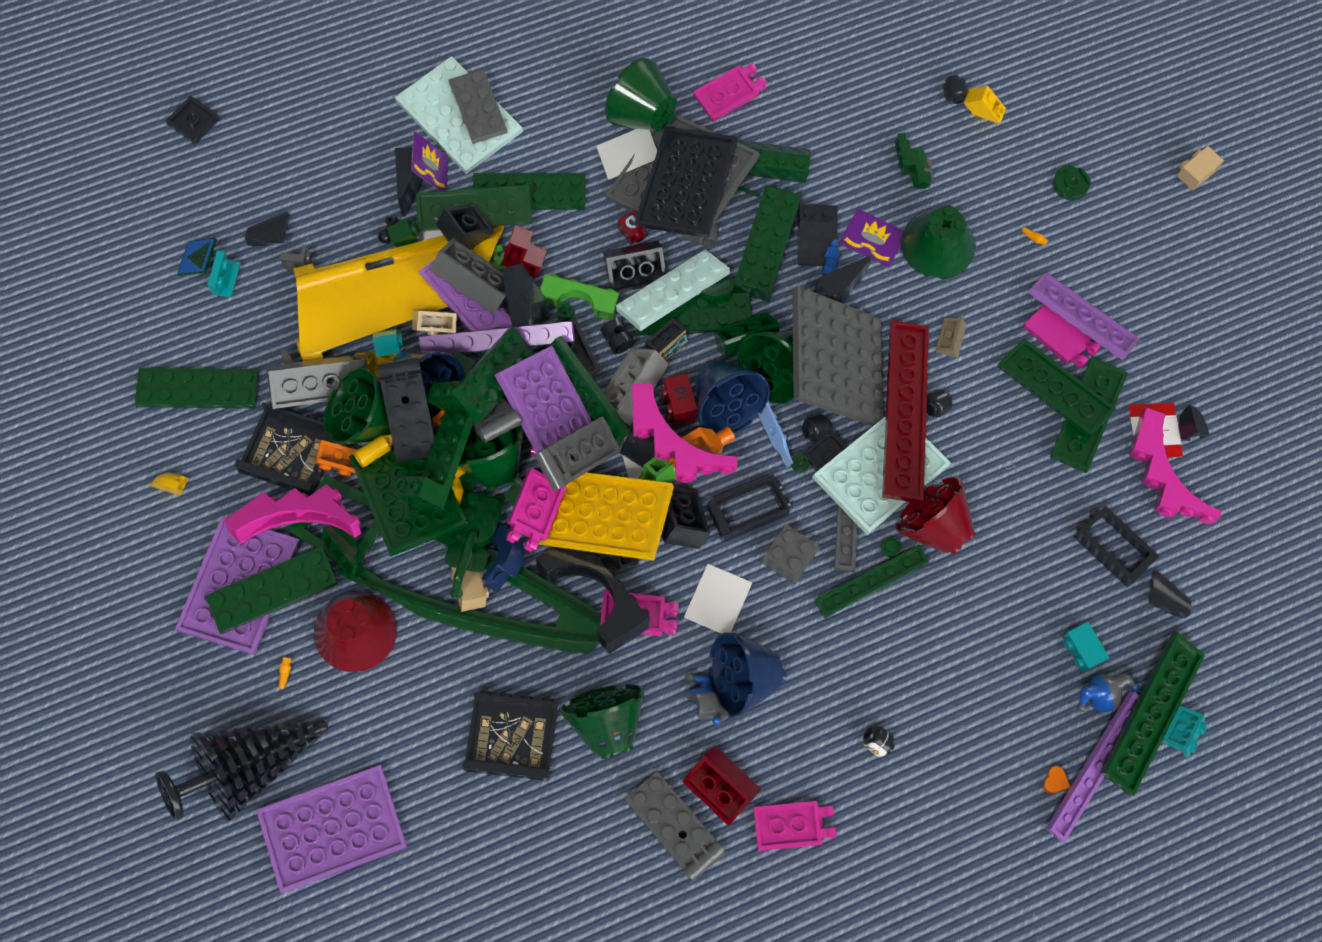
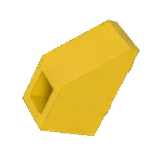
[964,85,1006,123]

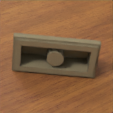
[935,318,966,358]

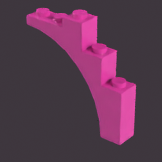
[632,384,737,483]
[1128,408,1222,524]
[224,484,361,544]

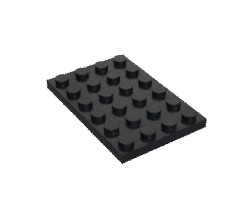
[634,127,738,238]

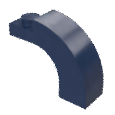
[481,523,525,592]

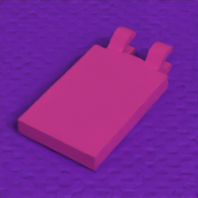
[693,63,767,122]
[1023,304,1100,369]
[506,468,566,552]
[600,590,679,636]
[753,801,837,851]

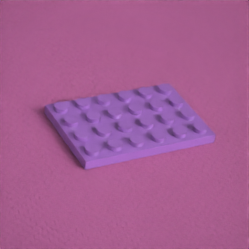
[495,346,592,453]
[175,516,300,655]
[256,765,407,894]

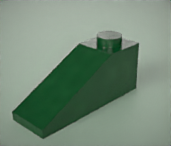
[321,525,357,581]

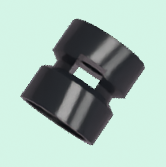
[600,318,635,355]

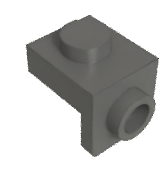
[280,245,312,271]

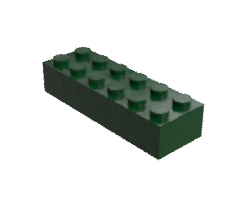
[734,185,802,302]

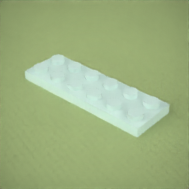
[616,249,730,331]

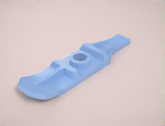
[758,400,793,468]

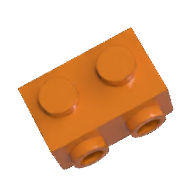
[314,440,356,477]

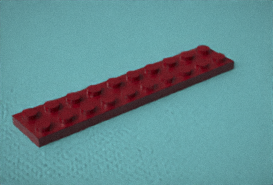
[882,320,929,503]

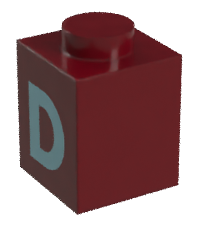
[618,210,646,245]

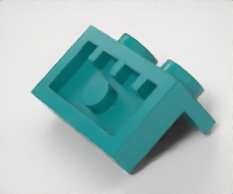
[207,250,241,298]
[1162,705,1207,758]

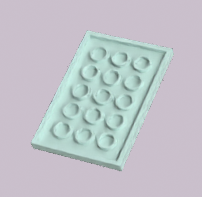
[395,56,523,174]
[812,416,951,535]

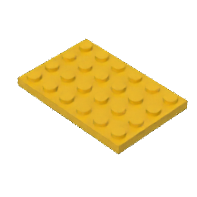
[539,473,674,561]

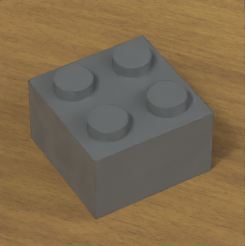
[762,525,820,585]

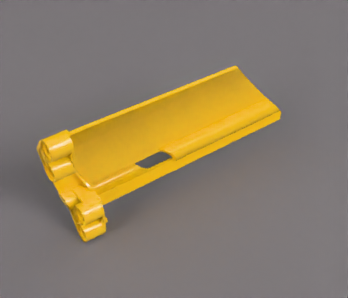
[293,226,504,362]

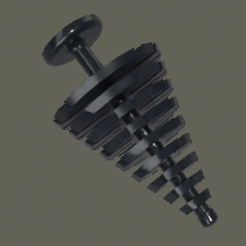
[155,720,328,821]

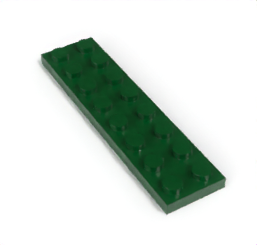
[1100,632,1205,796]

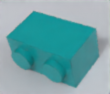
[372,327,403,357]
[1062,622,1110,673]

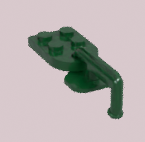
[445,490,505,599]

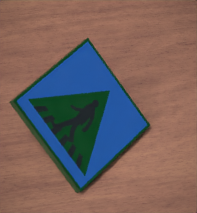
[177,238,217,276]

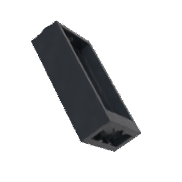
[707,475,791,542]
[1074,505,1159,588]

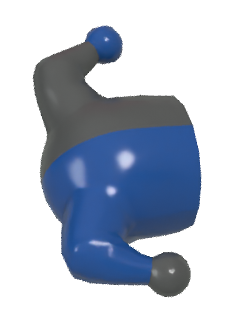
[685,673,729,725]
[1077,674,1139,712]

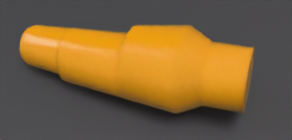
[1022,227,1048,246]
[278,657,291,689]

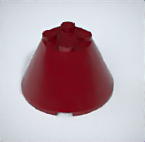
[895,476,976,554]
[314,591,397,672]

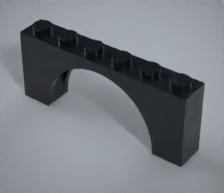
[536,547,650,654]

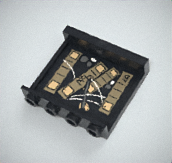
[234,402,336,496]
[462,690,558,781]

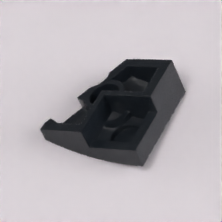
[245,212,289,246]

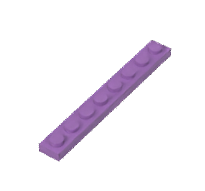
[419,321,575,354]
[1045,691,1139,842]

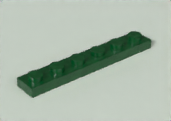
[814,545,930,619]

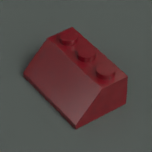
[682,746,762,826]

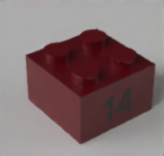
[660,373,697,429]

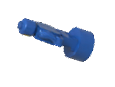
[821,239,840,275]

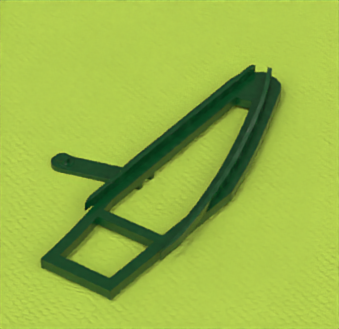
[288,472,601,654]

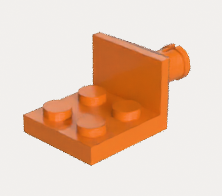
[667,426,735,467]

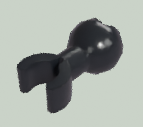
[377,216,400,244]

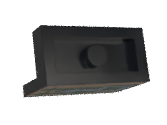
[645,318,688,361]

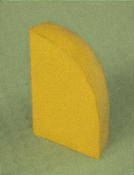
[150,472,189,496]

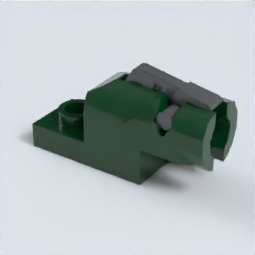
[895,133,933,190]

